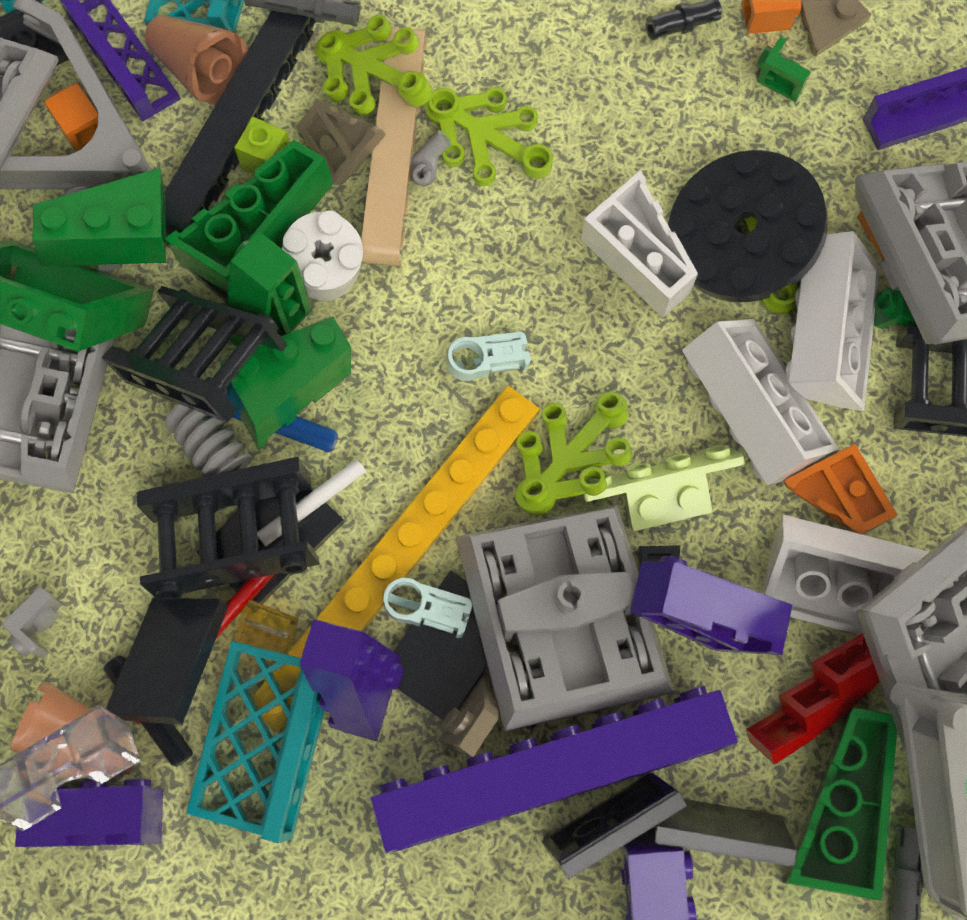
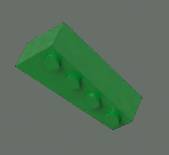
[165,140,334,293]
[783,708,897,901]

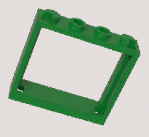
[0,240,154,352]

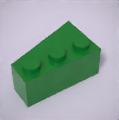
[32,168,166,266]
[227,231,312,347]
[220,316,351,450]

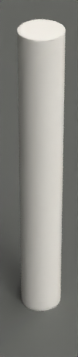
[257,459,366,547]

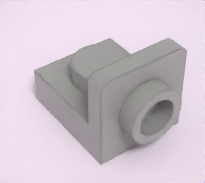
[2,586,63,658]

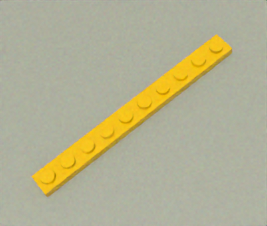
[245,385,540,733]

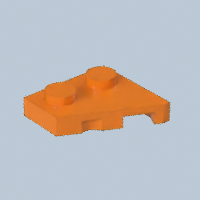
[784,444,898,535]

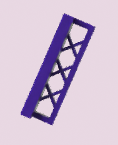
[60,0,181,122]
[862,67,967,150]

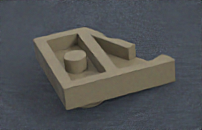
[801,0,871,57]
[296,100,386,185]
[437,672,499,757]

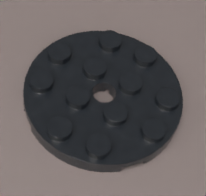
[668,150,828,303]

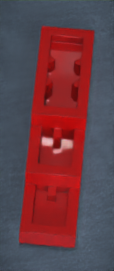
[746,633,880,765]

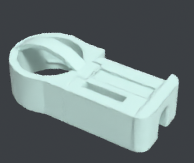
[446,332,531,381]
[383,578,472,638]

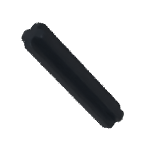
[103,655,193,767]

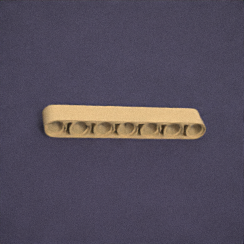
[361,27,427,266]

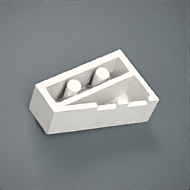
[581,170,698,318]

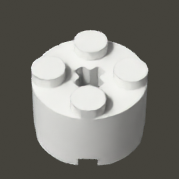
[282,211,363,301]

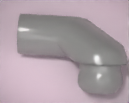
[411,130,451,186]

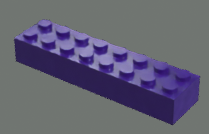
[370,686,739,853]

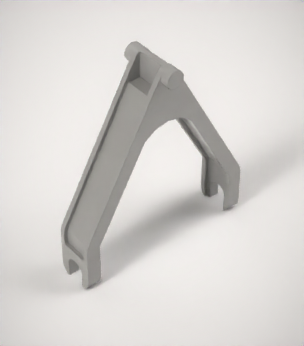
[0,0,152,189]
[890,682,967,920]

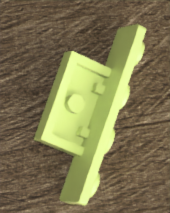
[581,445,745,532]

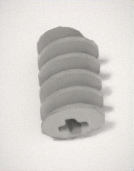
[165,404,253,477]

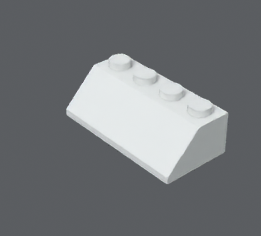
[786,231,880,411]
[682,319,840,486]
[762,515,929,635]

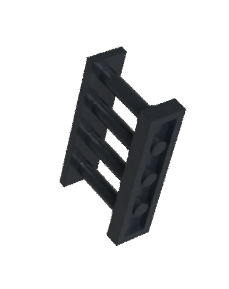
[102,286,287,423]
[893,324,967,437]
[137,457,320,601]

